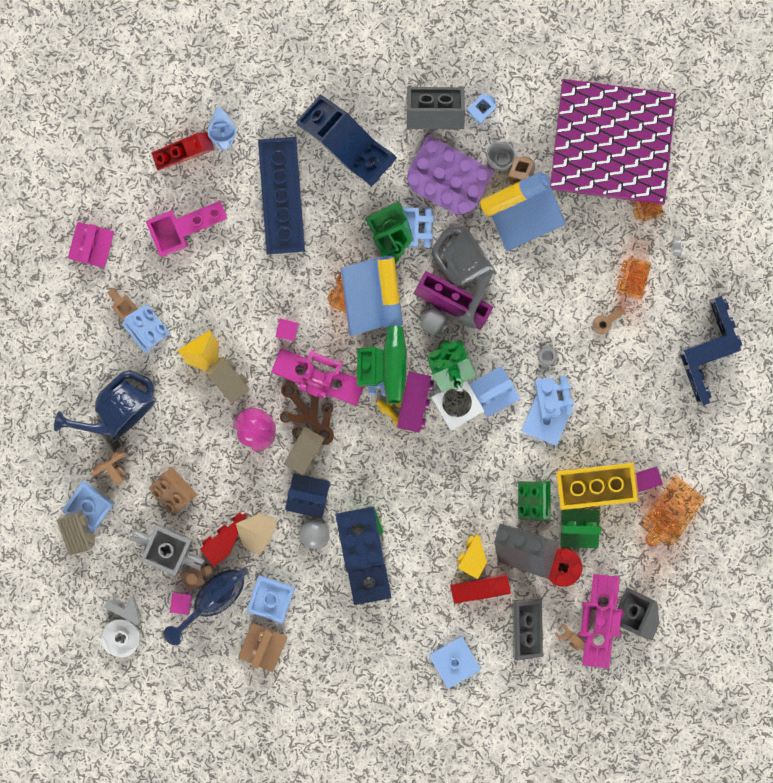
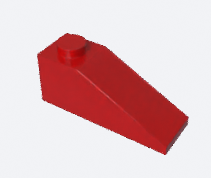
[450,573,511,604]

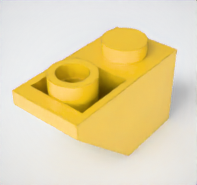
[456,533,487,579]

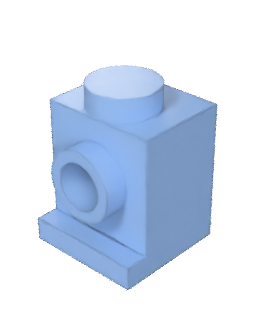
[466,93,497,125]

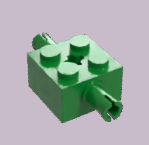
[427,340,477,392]

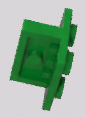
[518,481,551,521]
[560,509,601,549]

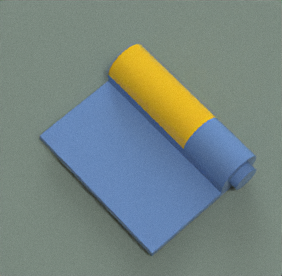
[480,172,566,251]
[340,256,403,336]

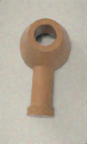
[592,305,626,335]

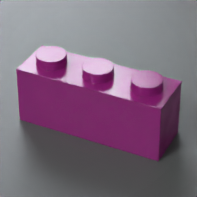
[397,371,434,433]

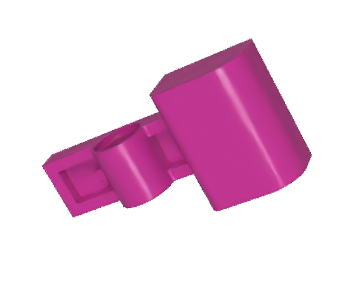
[146,201,228,257]

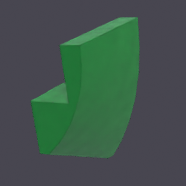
[365,201,413,264]

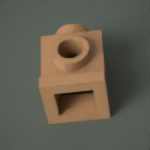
[508,156,535,185]

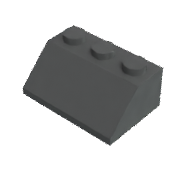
[407,87,465,130]
[494,524,559,579]

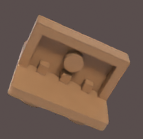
[91,451,129,484]
[149,467,198,516]
[238,623,287,672]

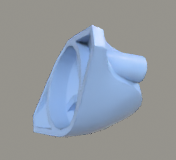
[208,107,236,150]

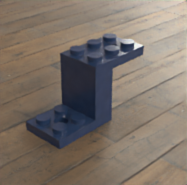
[295,94,397,187]
[679,296,742,406]
[335,506,392,605]

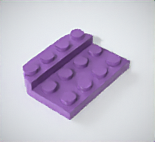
[407,134,495,215]

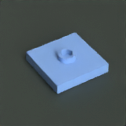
[521,396,570,446]
[62,480,115,533]
[246,575,295,624]
[429,636,481,689]

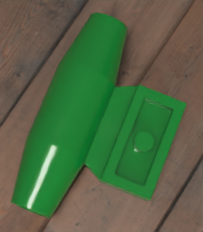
[357,326,407,404]

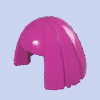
[233,408,276,452]

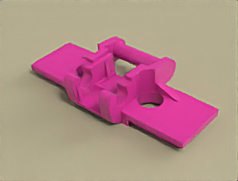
[271,348,364,406]
[578,574,624,669]

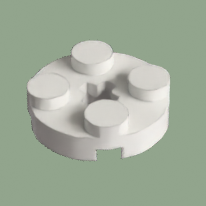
[101,619,140,658]

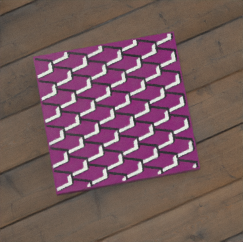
[550,79,677,205]

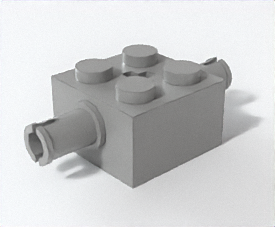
[129,524,205,576]

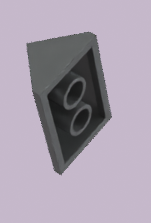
[512,599,543,661]

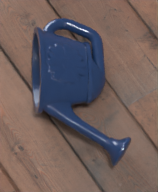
[54,370,157,441]
[163,567,248,645]

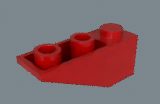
[151,132,215,171]
[200,512,248,567]

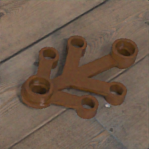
[280,382,334,445]

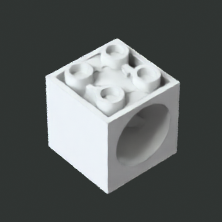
[431,381,484,431]

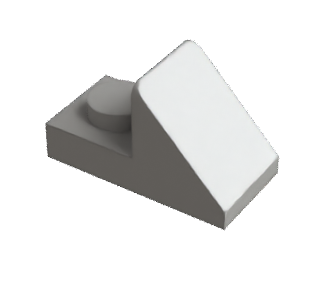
[104,595,141,626]

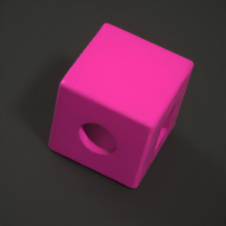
[275,318,299,341]
[170,592,193,615]

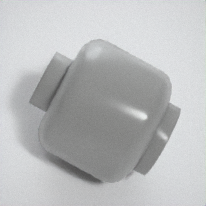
[420,308,449,336]

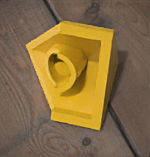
[177,330,219,371]

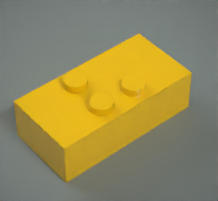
[556,462,639,510]

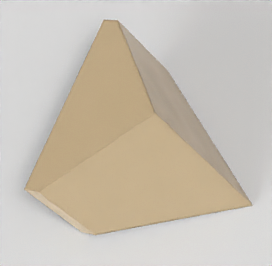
[236,513,277,555]

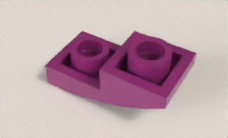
[636,466,663,492]

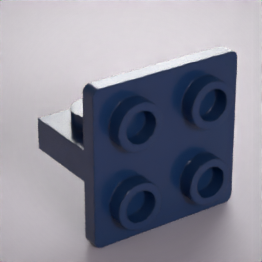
[285,473,330,518]

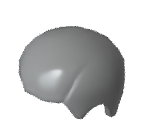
[486,141,516,171]
[299,520,330,549]

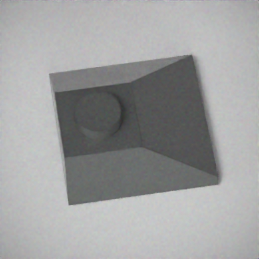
[617,587,660,640]

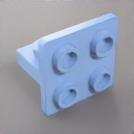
[122,304,170,354]
[469,366,520,417]

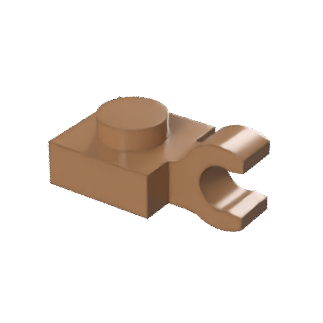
[107,288,138,322]
[180,564,215,592]
[555,624,585,651]

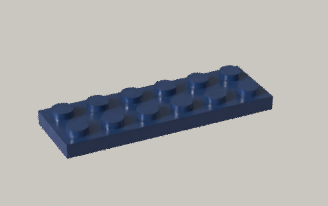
[258,137,305,255]

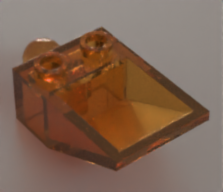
[638,475,706,547]

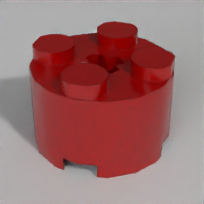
[548,547,583,587]

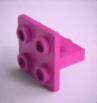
[68,222,114,268]

